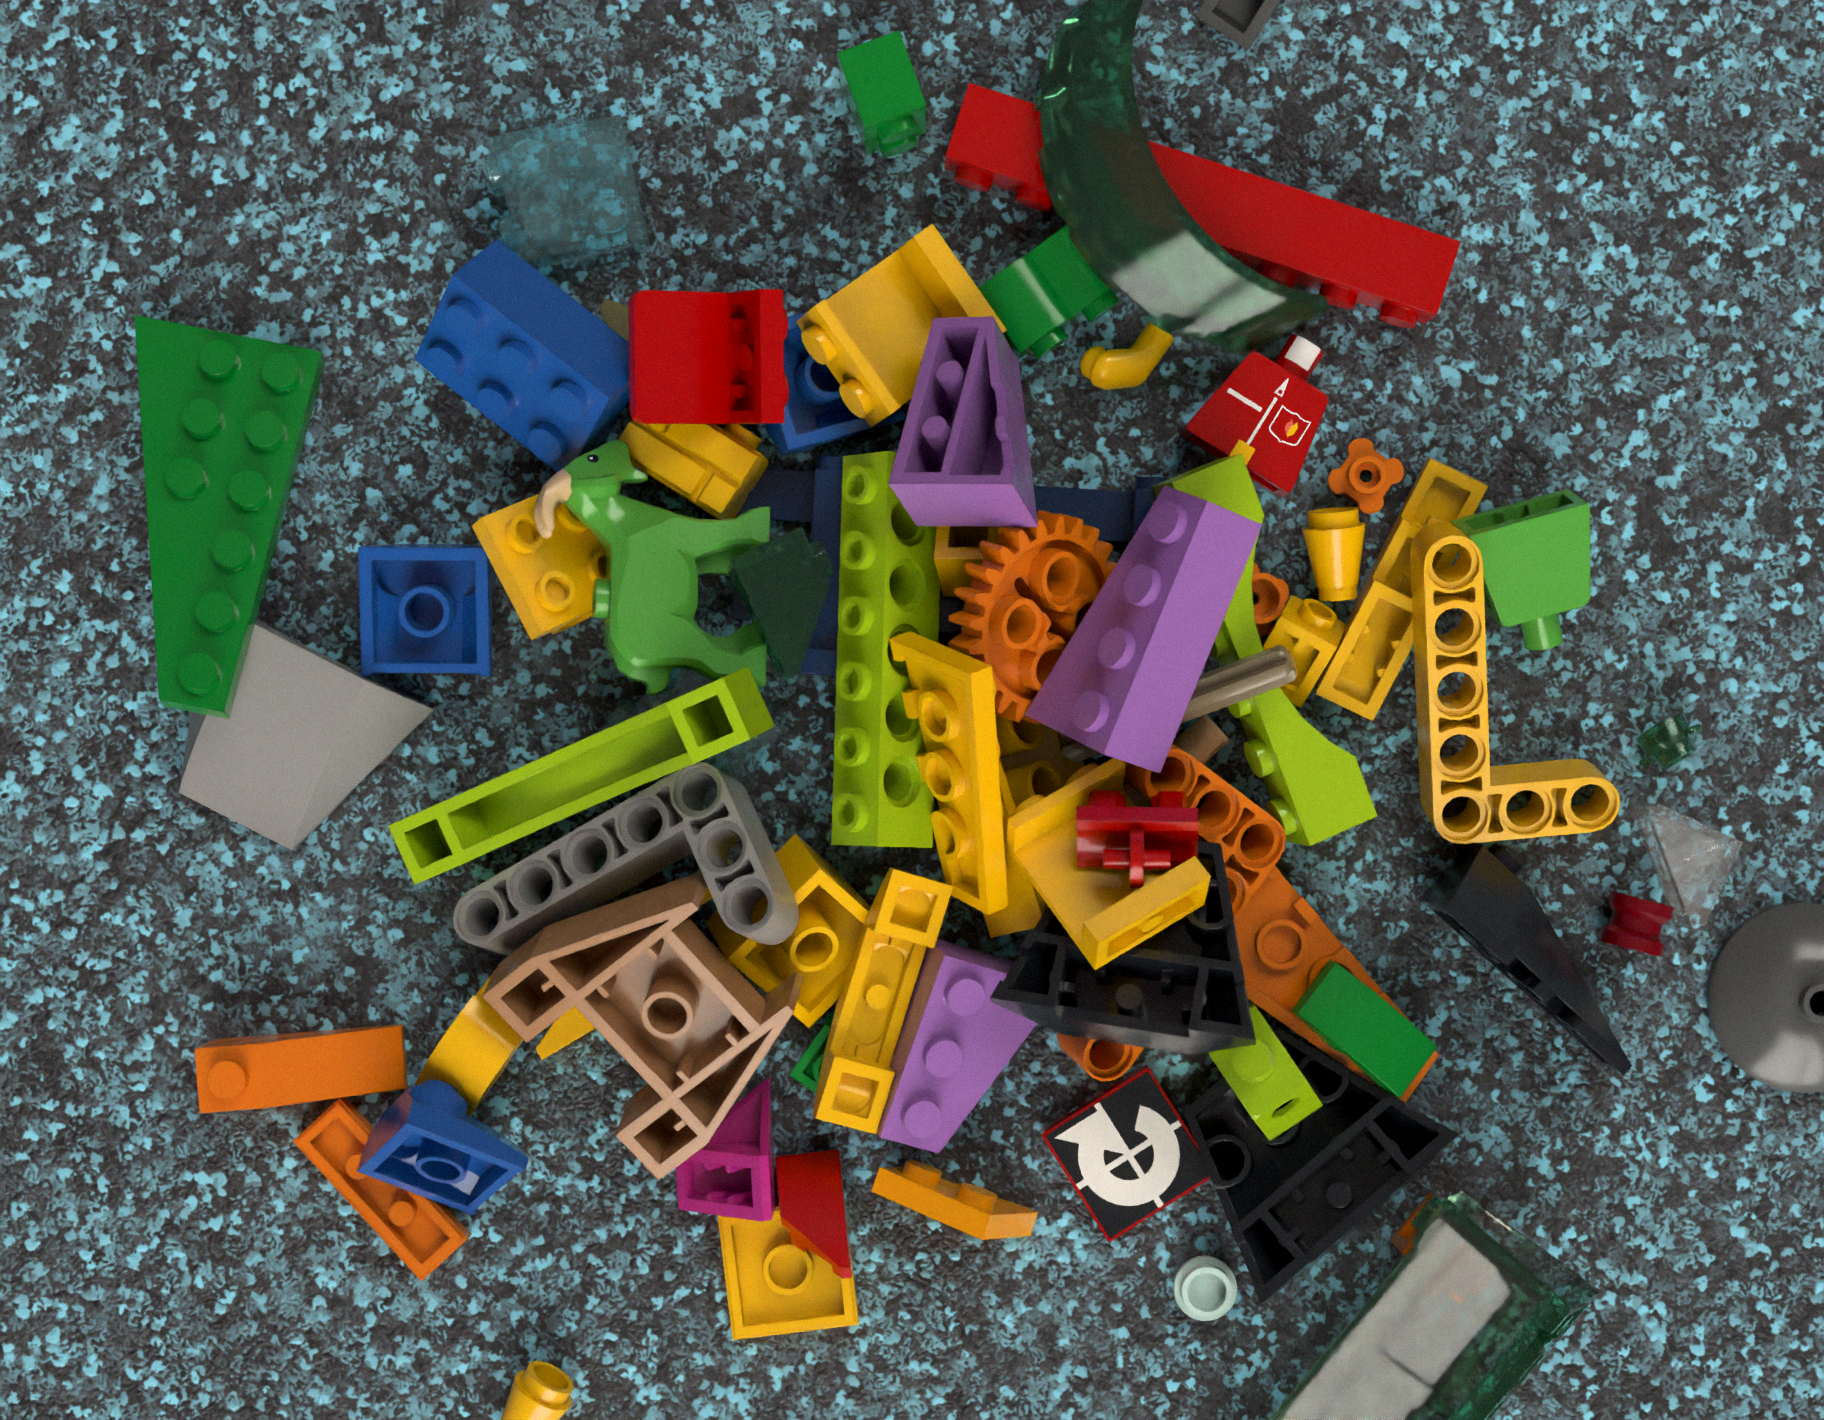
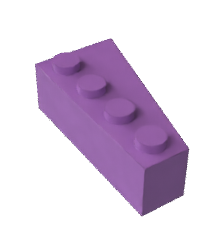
[1024,486,1262,773]

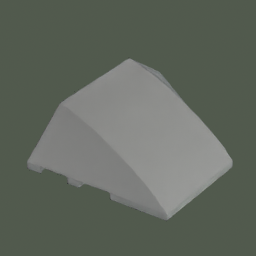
[179,618,436,850]

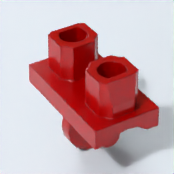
[1076,790,1198,889]

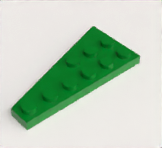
[134,315,326,719]

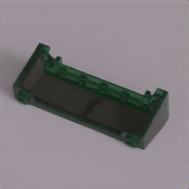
[1269,1192,1599,1420]

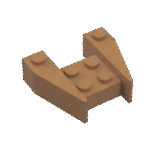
[482,872,803,1180]

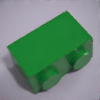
[837,30,926,157]

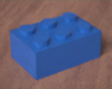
[414,239,630,472]

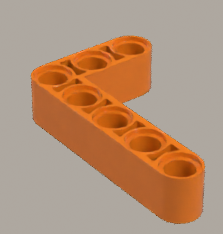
[1057,744,1286,1081]

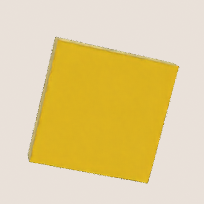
[717,1198,859,1340]

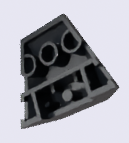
[990,841,1256,1055]
[1183,1028,1459,1304]

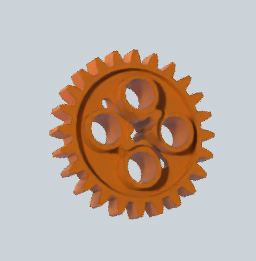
[948,510,1117,724]

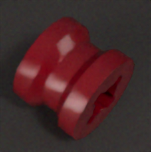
[1598,891,1674,957]

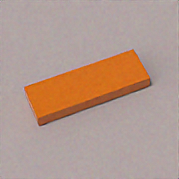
[293,1097,472,1281]

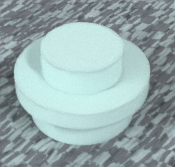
[1173,1256,1237,1321]

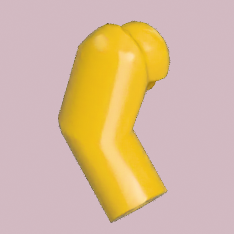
[1080,322,1175,390]

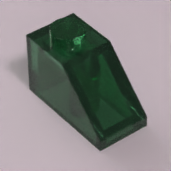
[728,527,834,688]

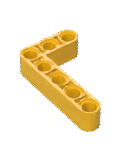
[1410,522,1620,844]

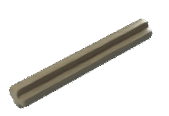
[1058,645,1297,763]

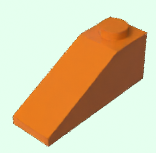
[194,1024,408,1113]

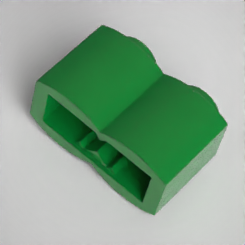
[978,216,1125,360]

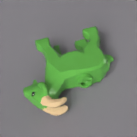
[533,440,770,696]

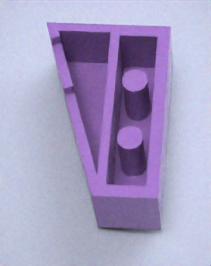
[888,316,1038,527]
[877,938,1037,1153]

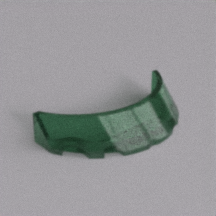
[1034,0,1331,355]

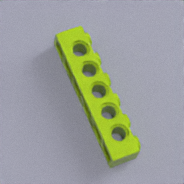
[831,451,940,848]

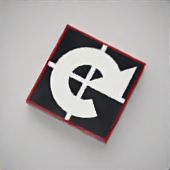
[1040,1064,1210,1242]

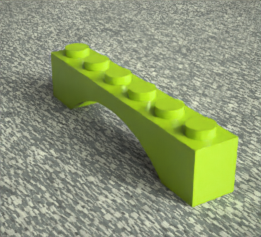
[1152,454,1378,846]
[388,666,775,885]

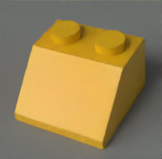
[705,833,871,1028]

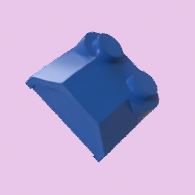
[765,312,906,455]
[358,544,496,676]
[357,1080,528,1215]

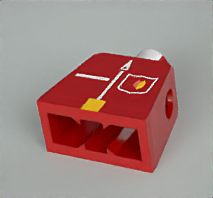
[1179,334,1329,498]

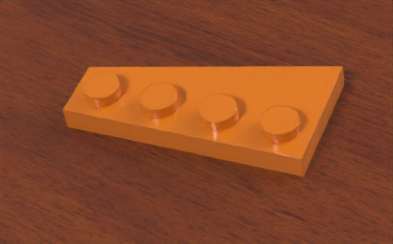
[1234,866,1439,1103]

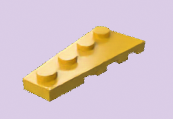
[889,631,1008,915]

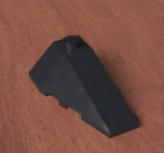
[1419,843,1632,1076]

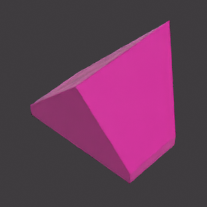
[676,1076,777,1222]

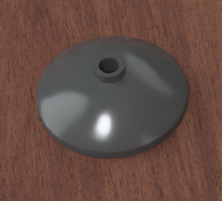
[1706,902,1824,1093]

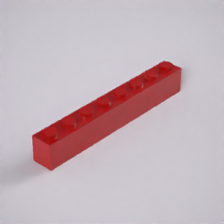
[945,83,1461,329]

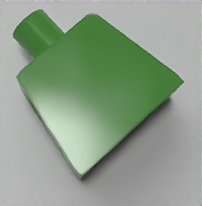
[1451,488,1591,650]

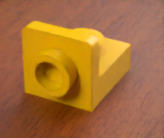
[1262,595,1346,708]

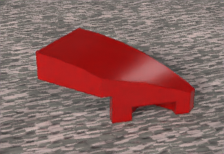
[776,1149,852,1279]

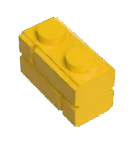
[618,420,769,520]

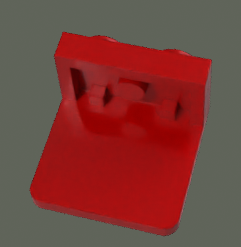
[628,289,789,424]

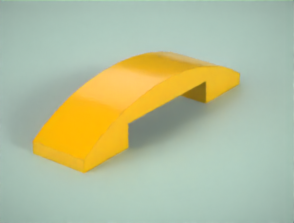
[813,867,953,1134]

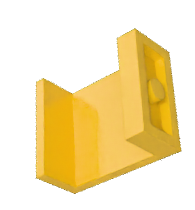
[796,223,1007,428]
[1006,758,1211,970]

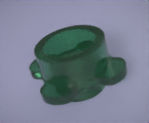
[1636,714,1703,770]

